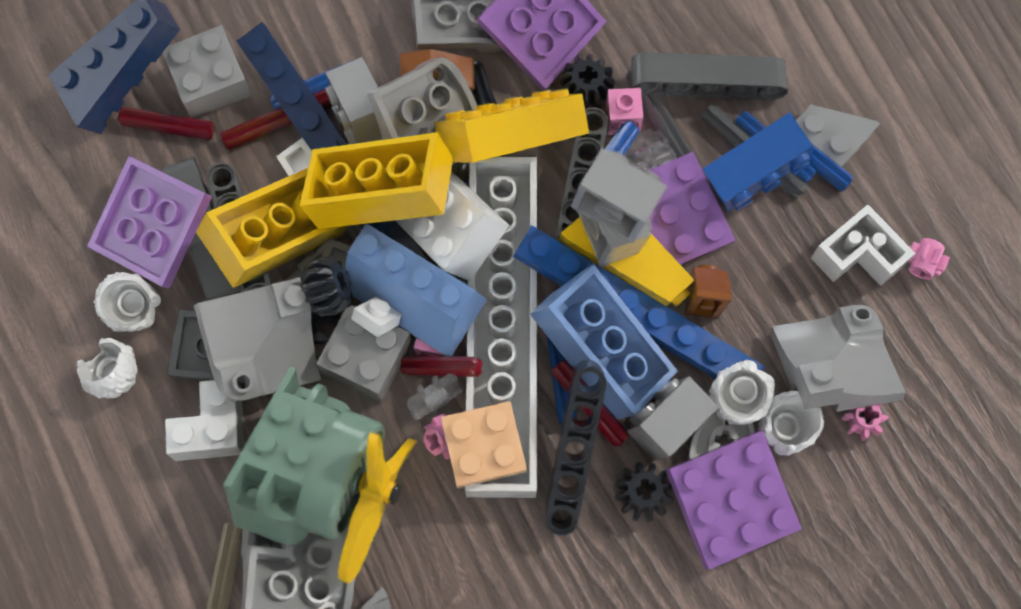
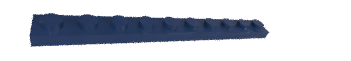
[236,22,431,263]

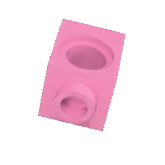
[606,88,643,135]

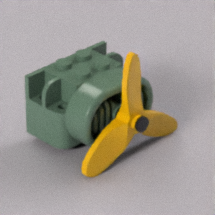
[223,367,417,584]

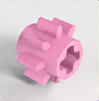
[908,238,950,280]
[841,404,888,441]
[424,414,450,460]

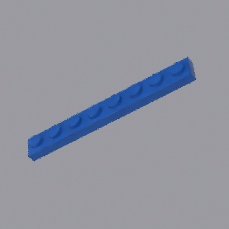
[513,225,765,379]

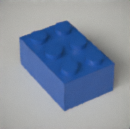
[703,112,813,212]

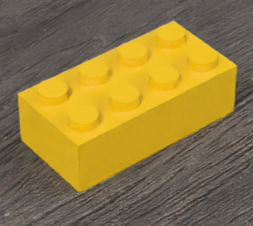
[434,89,589,163]
[299,132,453,229]
[196,168,348,288]

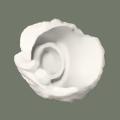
[93,272,161,332]
[77,338,137,399]
[709,360,774,425]
[758,390,824,456]

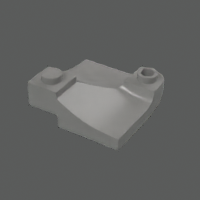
[409,0,503,53]
[367,57,477,165]
[194,278,321,402]
[770,305,906,412]
[240,526,355,609]

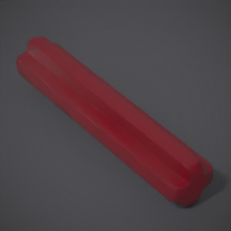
[118,107,215,140]
[399,355,484,377]
[551,360,629,447]

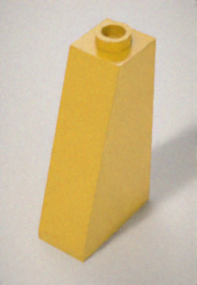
[557,217,694,307]

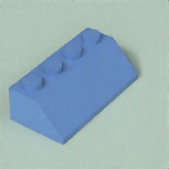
[345,224,487,356]
[530,264,678,419]

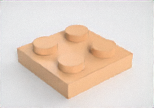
[441,401,527,488]

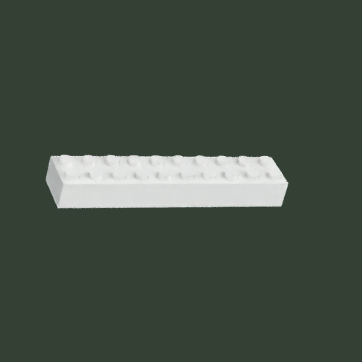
[465,157,537,498]

